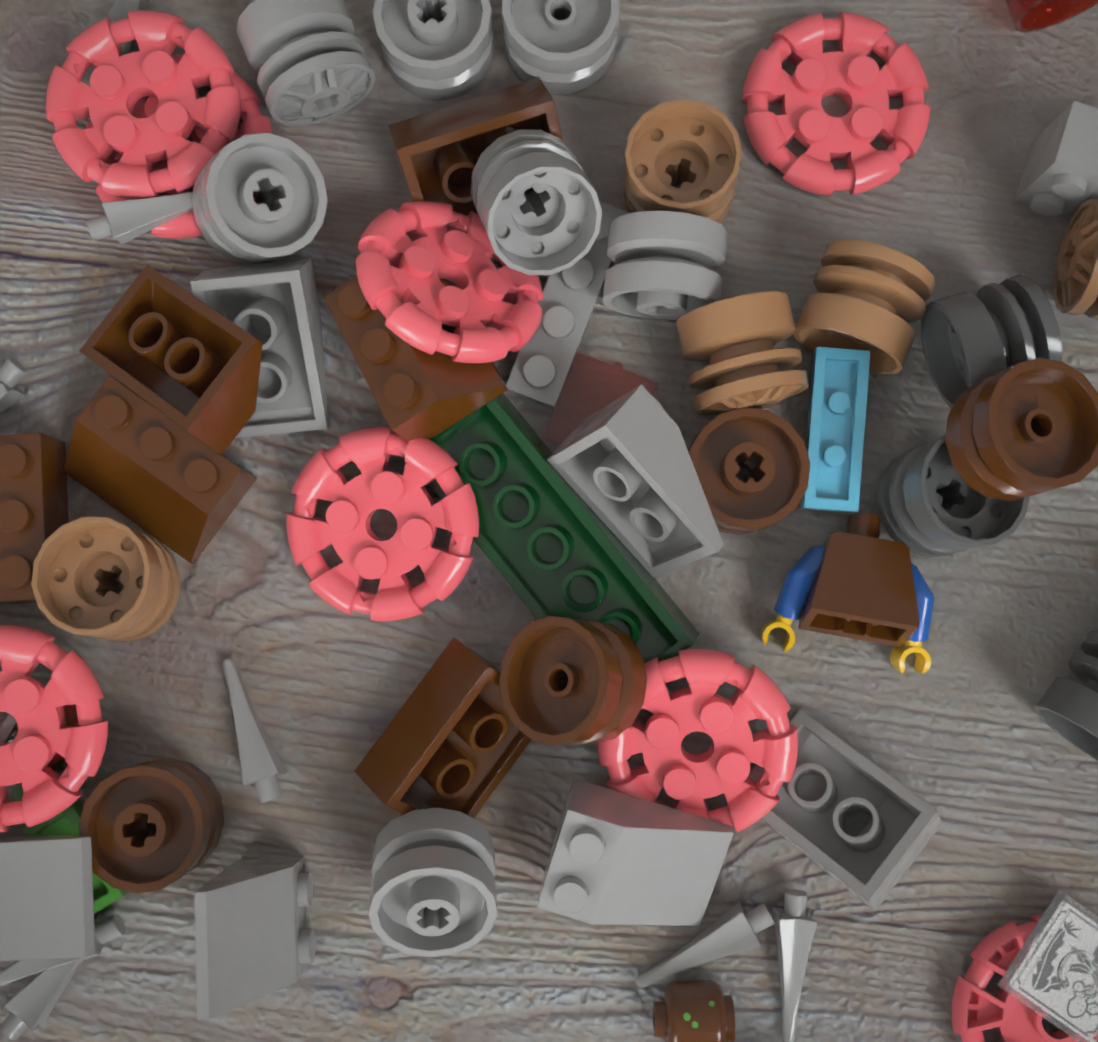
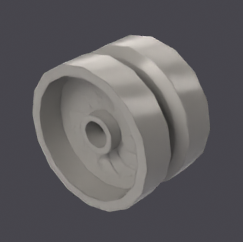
[372,0,495,101]
[502,0,620,95]
[191,133,328,264]
[603,211,728,320]
[368,808,498,957]

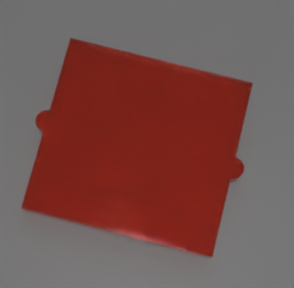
[544,352,658,445]

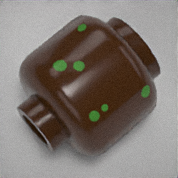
[653,980,735,1042]

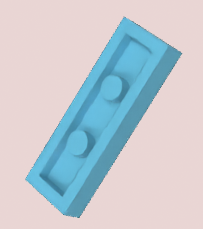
[800,347,871,513]

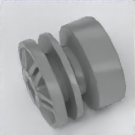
[236,0,376,126]
[470,130,602,275]

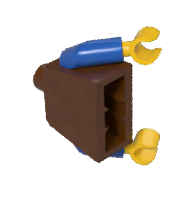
[761,512,934,674]

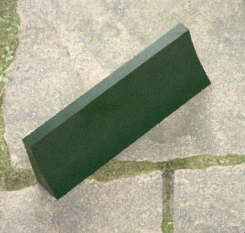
[429,393,700,663]

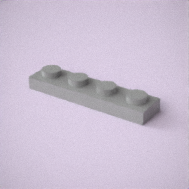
[506,201,630,411]

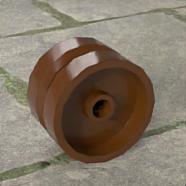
[946,358,1098,501]
[688,407,810,535]
[499,616,647,745]
[78,758,224,894]

